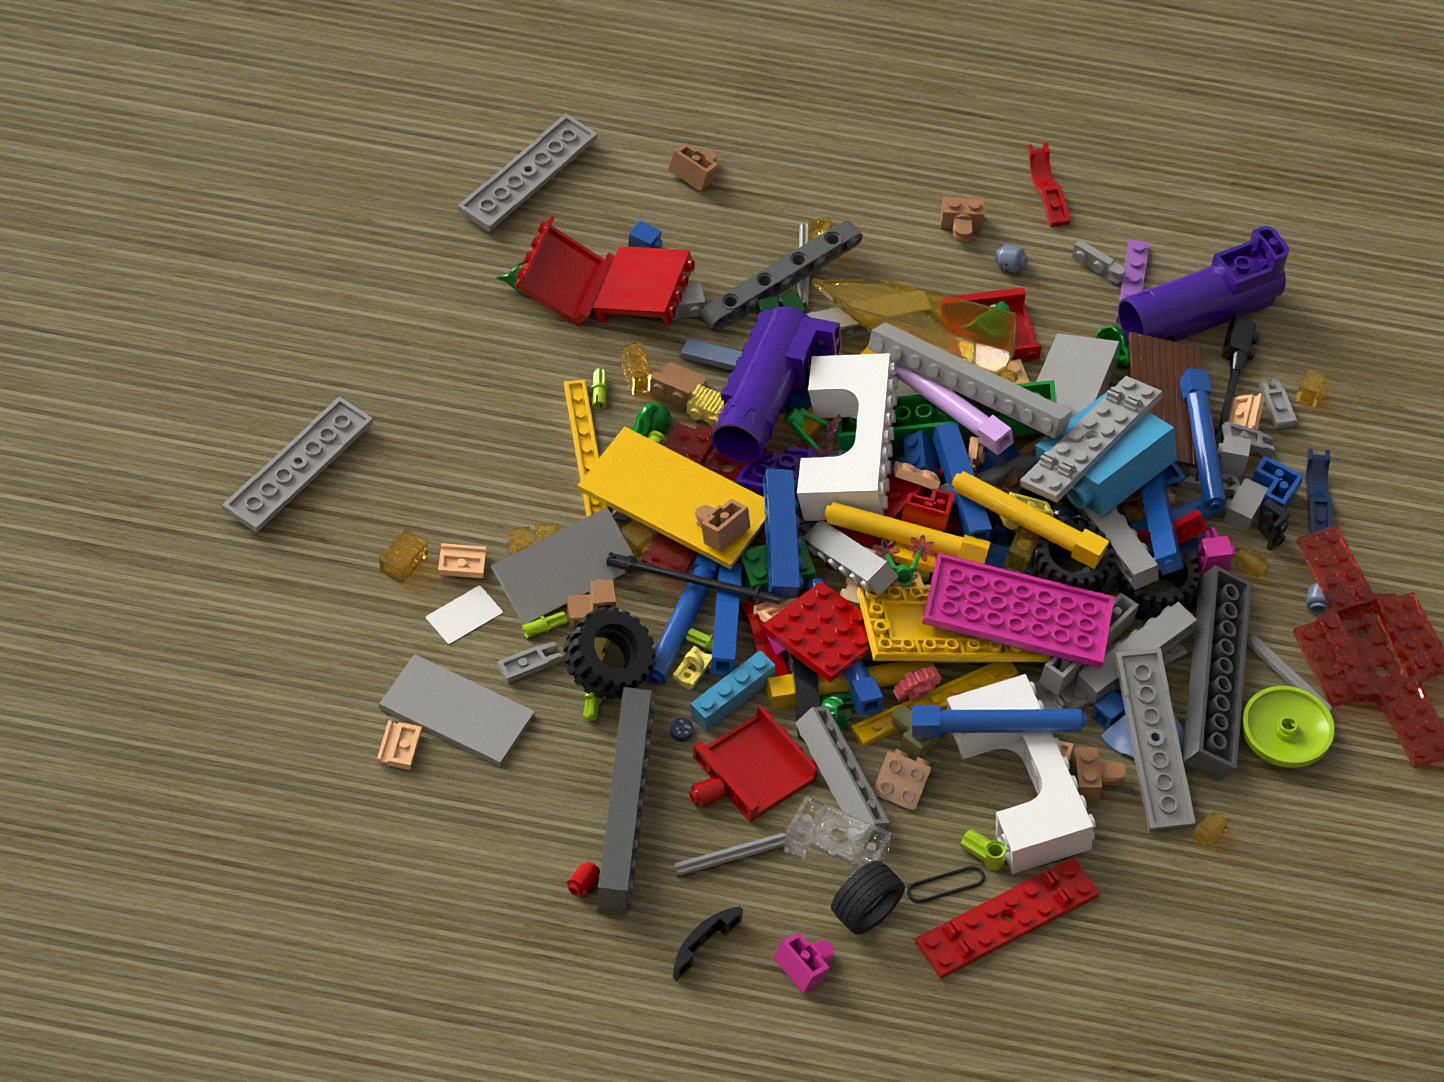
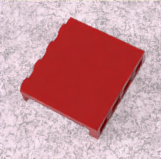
[514,216,615,327]
[593,246,695,327]
[940,288,1042,366]
[693,705,818,822]

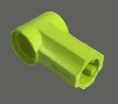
[960,829,1006,871]

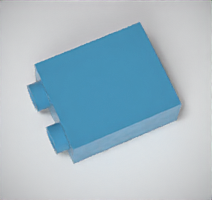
[1035,392,1177,516]

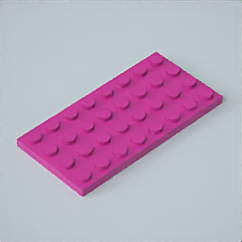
[922,553,1115,668]

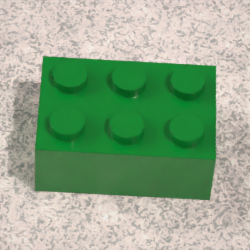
[737,537,816,601]

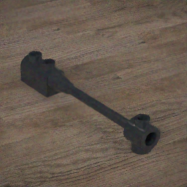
[1214,314,1260,448]

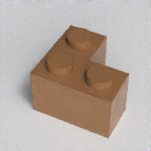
[567,579,616,631]

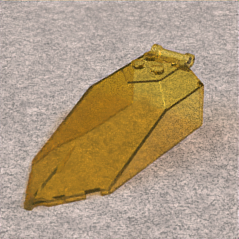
[812,278,1018,383]

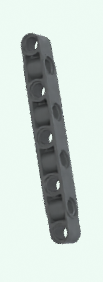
[700,220,863,331]

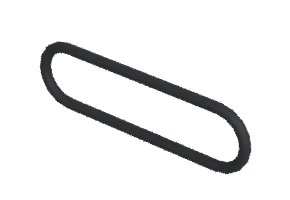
[907,866,985,903]

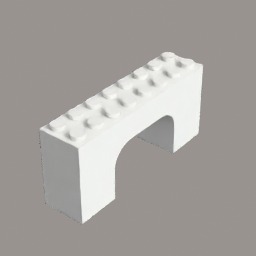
[797,353,899,521]
[947,674,1096,874]

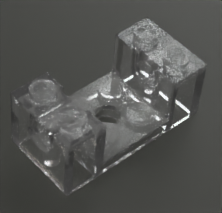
[783,795,892,878]

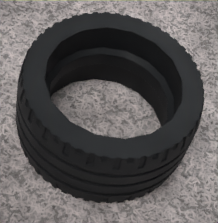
[831,860,905,935]

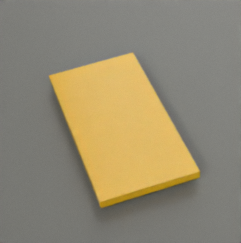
[577,426,765,569]
[857,586,1051,662]

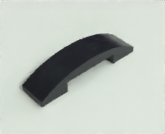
[789,653,820,738]
[673,906,743,981]

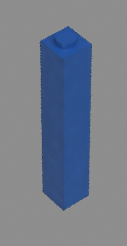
[932,423,992,541]
[1140,472,1184,575]
[710,562,742,675]

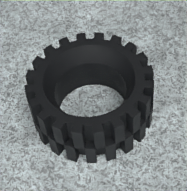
[1030,519,1115,593]
[1119,543,1200,621]

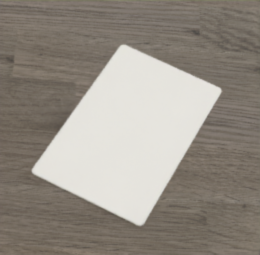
[426,586,503,644]

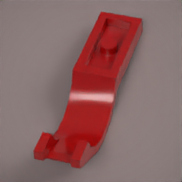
[1027,142,1071,227]
[1136,509,1208,544]
[739,600,789,677]

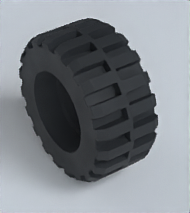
[563,607,656,700]

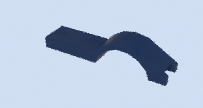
[1305,448,1333,542]

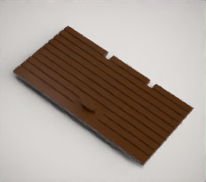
[1129,332,1202,467]

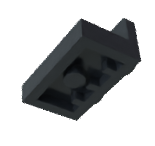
[1257,499,1290,550]

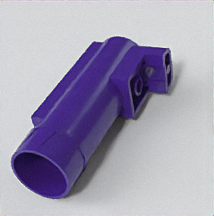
[1118,226,1289,342]
[711,307,842,463]

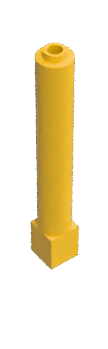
[951,471,1109,569]
[824,502,990,564]
[766,661,935,709]

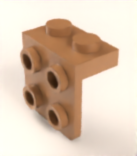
[649,362,706,409]
[873,749,934,810]

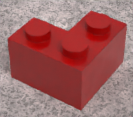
[901,488,955,532]

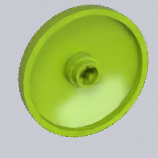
[1241,686,1334,768]

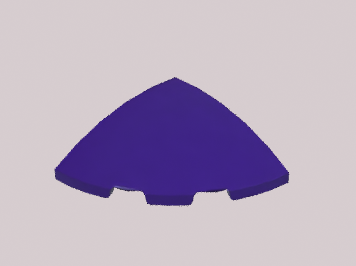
[736,448,813,514]

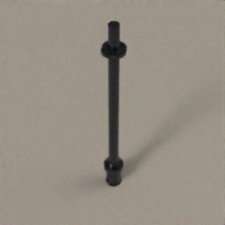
[606,552,782,605]

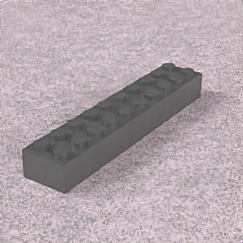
[1182,565,1252,780]
[597,687,655,915]

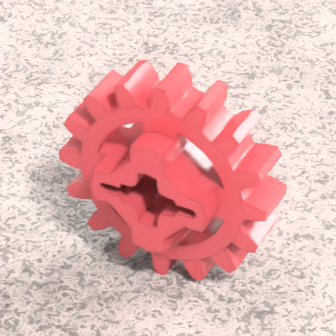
[893,667,942,702]

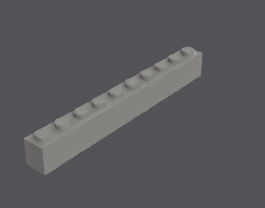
[868,322,1072,438]

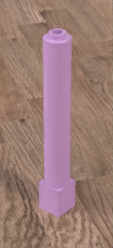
[891,360,1014,455]

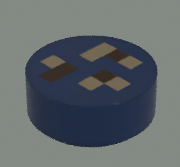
[670,718,693,742]

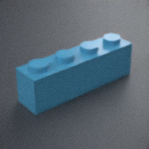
[690,650,775,732]

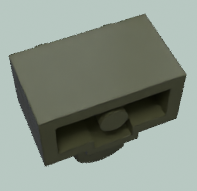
[892,706,946,761]

